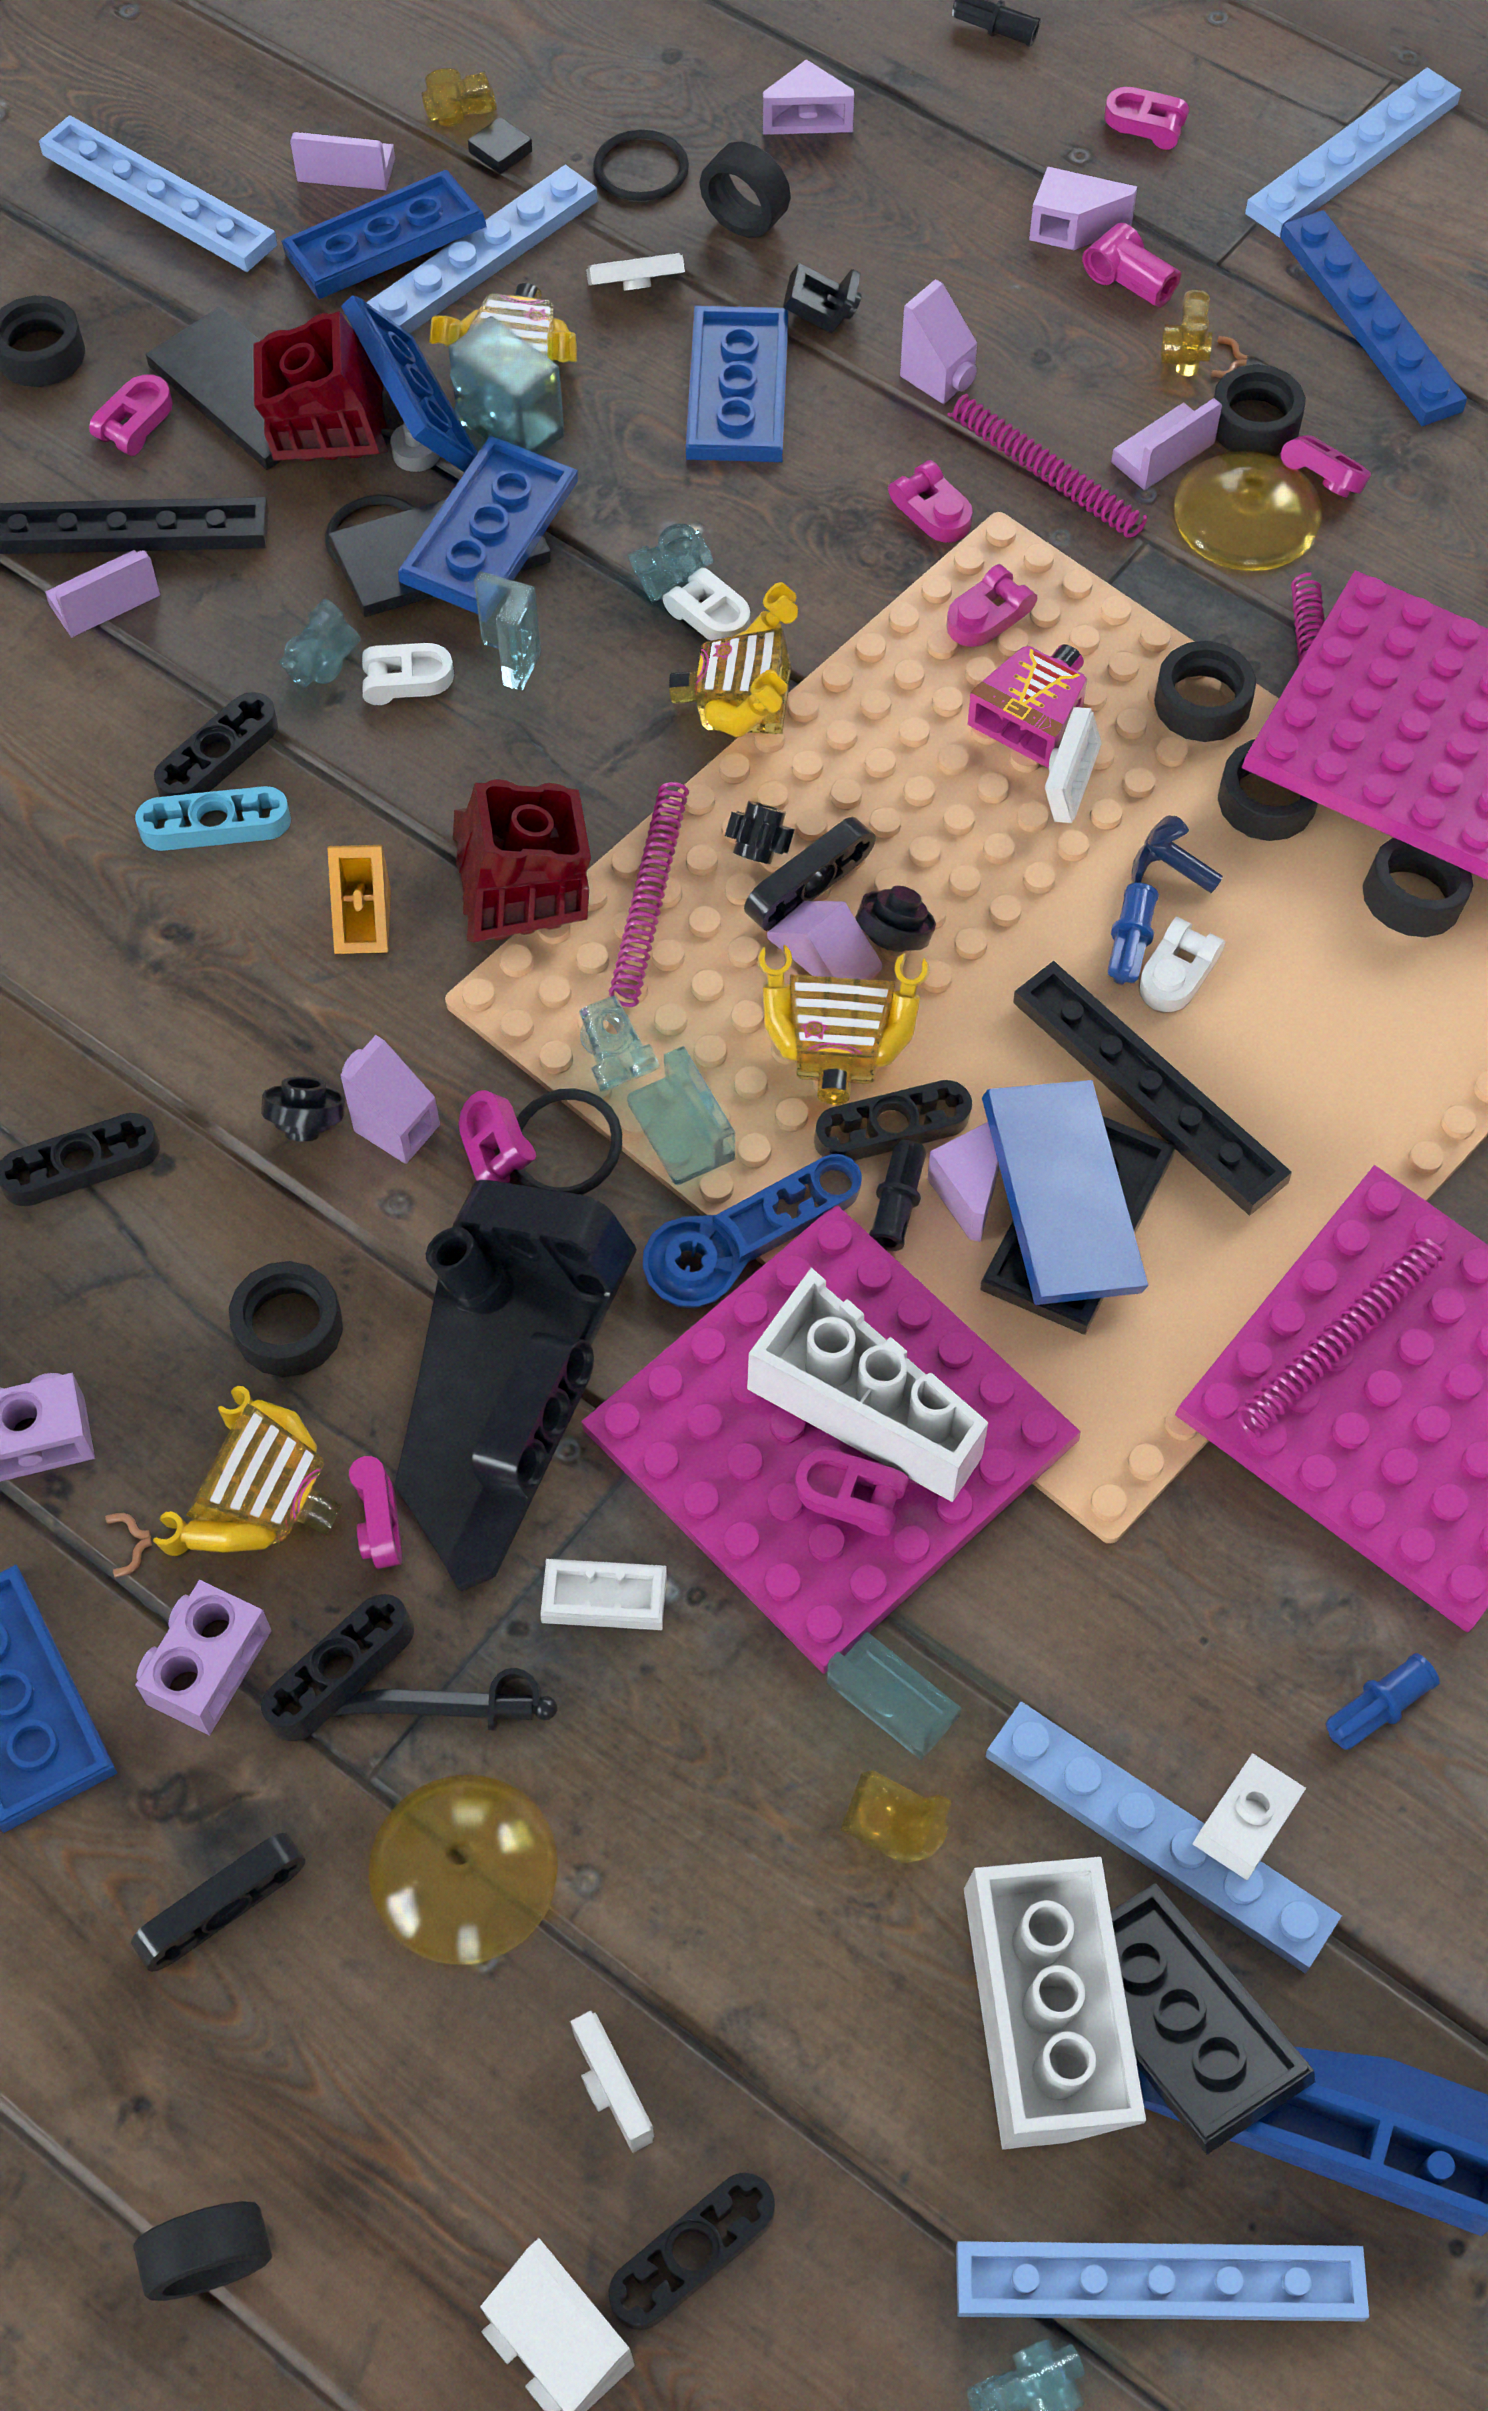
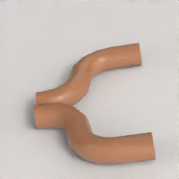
[1211,336,1248,378]
[105,1513,152,1578]

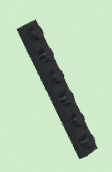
[0,497,269,554]
[1013,961,1292,1216]

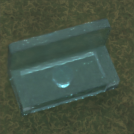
[474,571,541,691]
[627,1046,735,1185]
[827,1632,961,1760]

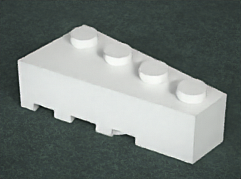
[747,1268,988,1502]

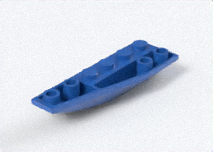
[1137,2047,1488,2237]

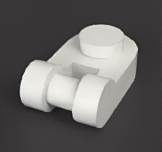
[663,567,750,642]
[362,643,454,705]
[1139,917,1225,1012]

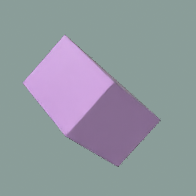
[763,59,854,135]
[767,901,882,1001]
[927,1122,1000,1242]

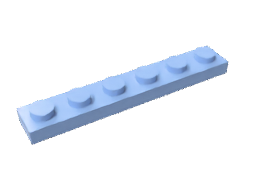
[1245,67,1461,238]
[39,115,277,272]
[366,165,598,334]
[986,1701,1342,1974]
[956,2241,1369,2321]

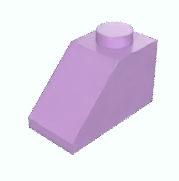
[900,279,977,404]

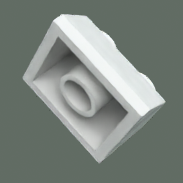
[480,2238,635,2411]

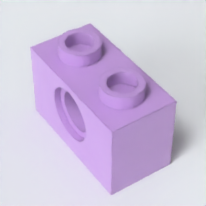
[0,1373,95,1481]

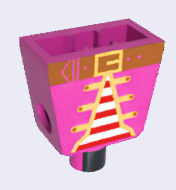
[967,644,1087,768]

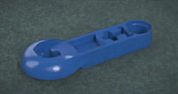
[643,1154,862,1308]

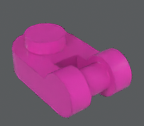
[1104,87,1189,150]
[89,375,173,456]
[1281,435,1371,497]
[888,460,973,543]
[946,564,1038,647]
[458,1090,536,1183]
[795,1449,909,1536]
[349,1456,402,1569]

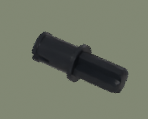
[952,0,1041,47]
[869,1139,926,1251]

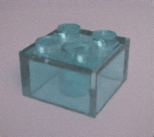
[448,316,565,455]

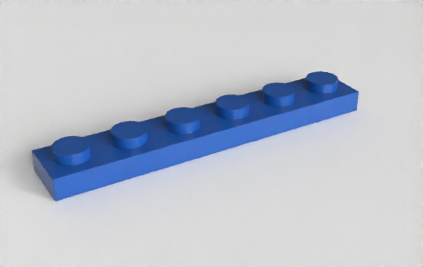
[1280,210,1467,426]

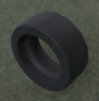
[699,141,791,238]
[0,295,86,387]
[1214,364,1306,458]
[1154,640,1257,742]
[1218,739,1318,841]
[1362,838,1473,938]
[229,1261,343,1377]
[133,2201,272,2301]

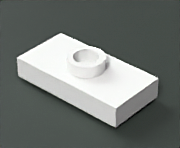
[586,253,685,291]
[1044,707,1102,823]
[540,1559,667,1630]
[1193,1753,1306,1880]
[571,2011,654,2153]

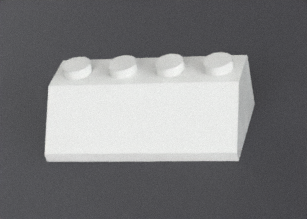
[964,1857,1146,2149]

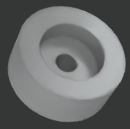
[390,423,440,472]

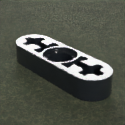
[154,692,278,797]
[744,817,876,931]
[814,1080,972,1161]
[0,1113,160,1206]
[261,1594,414,1741]
[131,1833,306,1972]
[609,2173,775,2330]

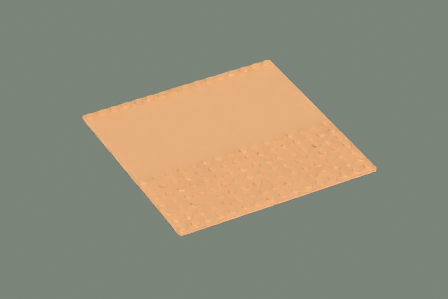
[445,512,1488,1543]

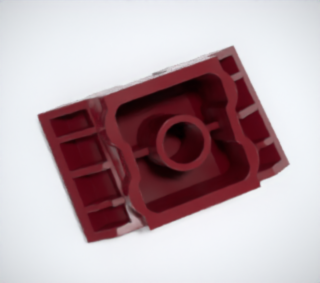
[253,311,388,461]
[453,779,591,943]

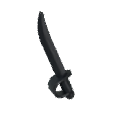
[331,1668,558,1731]

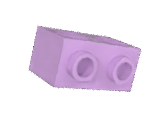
[136,1580,272,1736]

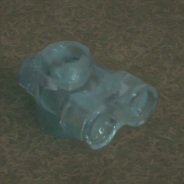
[627,523,714,603]
[279,598,361,688]
[579,995,660,1092]
[967,2338,1085,2411]

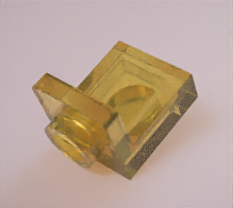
[840,1770,951,1863]

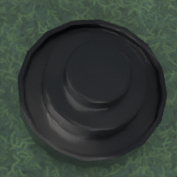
[855,886,936,952]
[261,1076,345,1141]

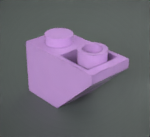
[1029,167,1137,250]
[340,1035,440,1164]

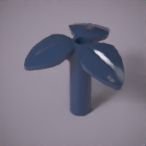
[1131,815,1223,893]

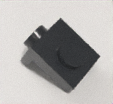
[783,263,862,333]

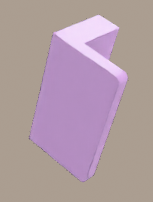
[290,132,395,190]
[1111,398,1222,491]
[45,550,160,638]

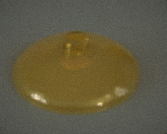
[1174,451,1322,571]
[369,1775,558,1964]

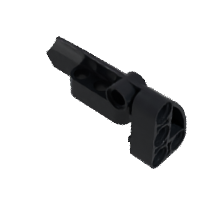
[394,1180,637,1592]

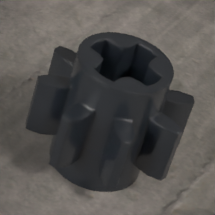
[724,801,795,864]

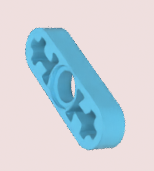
[135,786,291,851]

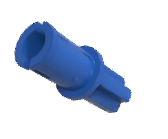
[1107,883,1159,985]
[1325,1653,1440,1750]

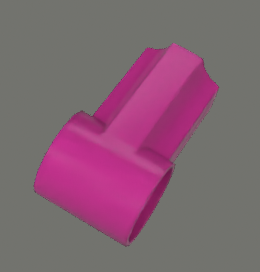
[1082,223,1181,308]

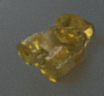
[421,68,497,126]
[1160,289,1213,376]

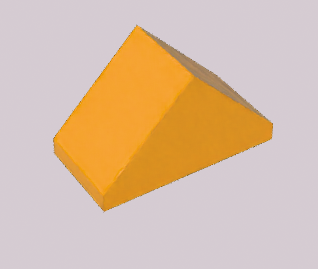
[327,845,391,954]

